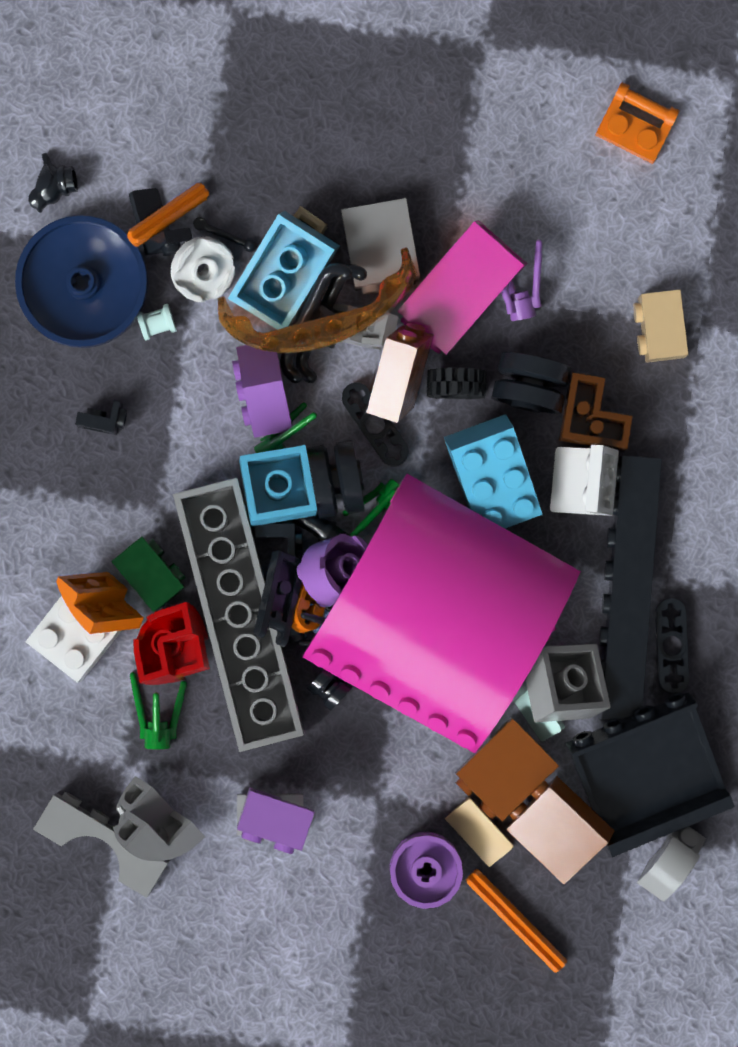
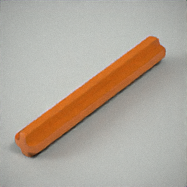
[466,869,567,973]

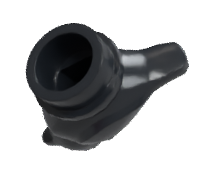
[28,153,78,213]

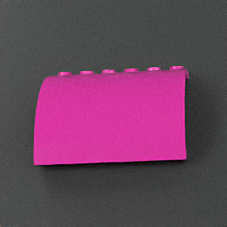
[303,474,581,753]

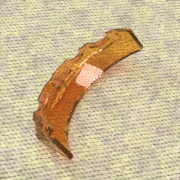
[217,247,417,353]

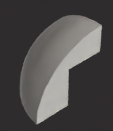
[113,776,205,861]

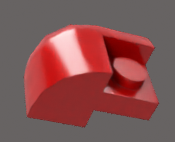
[133,602,210,685]

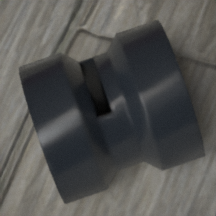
[307,670,353,711]

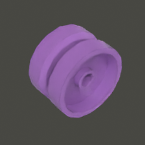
[389,831,463,909]

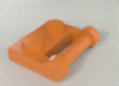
[595,82,680,164]

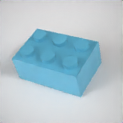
[228,211,340,334]
[444,414,543,528]

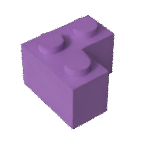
[232,339,292,438]
[237,788,315,854]

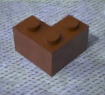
[559,373,633,451]

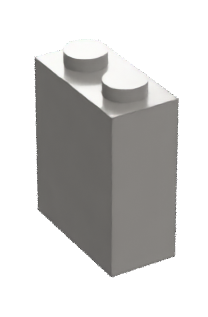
[341,198,420,295]

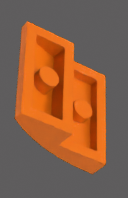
[56,572,144,634]

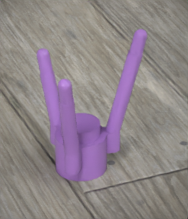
[501,240,542,321]

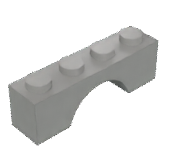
[33,792,170,898]

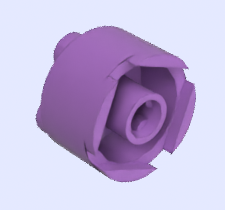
[297,534,368,607]

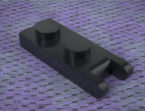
[254,550,302,647]

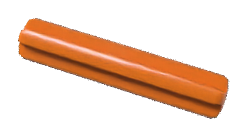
[127,183,209,247]

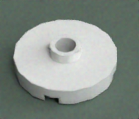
[171,236,235,302]

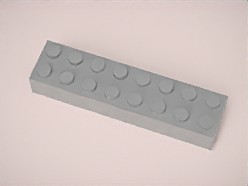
[173,478,305,752]

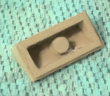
[445,796,514,867]

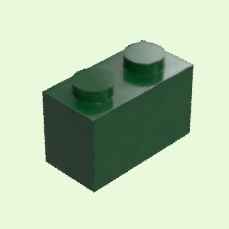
[111,536,186,612]

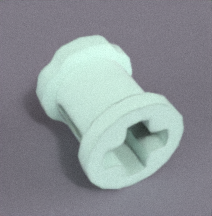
[137,303,177,340]

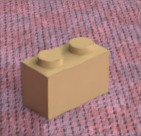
[633,290,688,363]

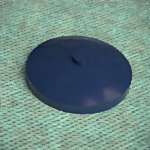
[15,215,148,348]

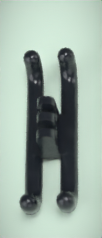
[280,263,367,384]

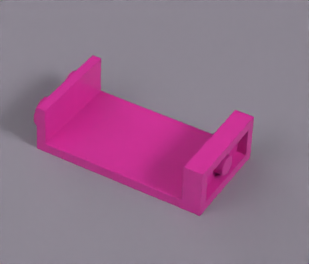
[397,220,528,355]

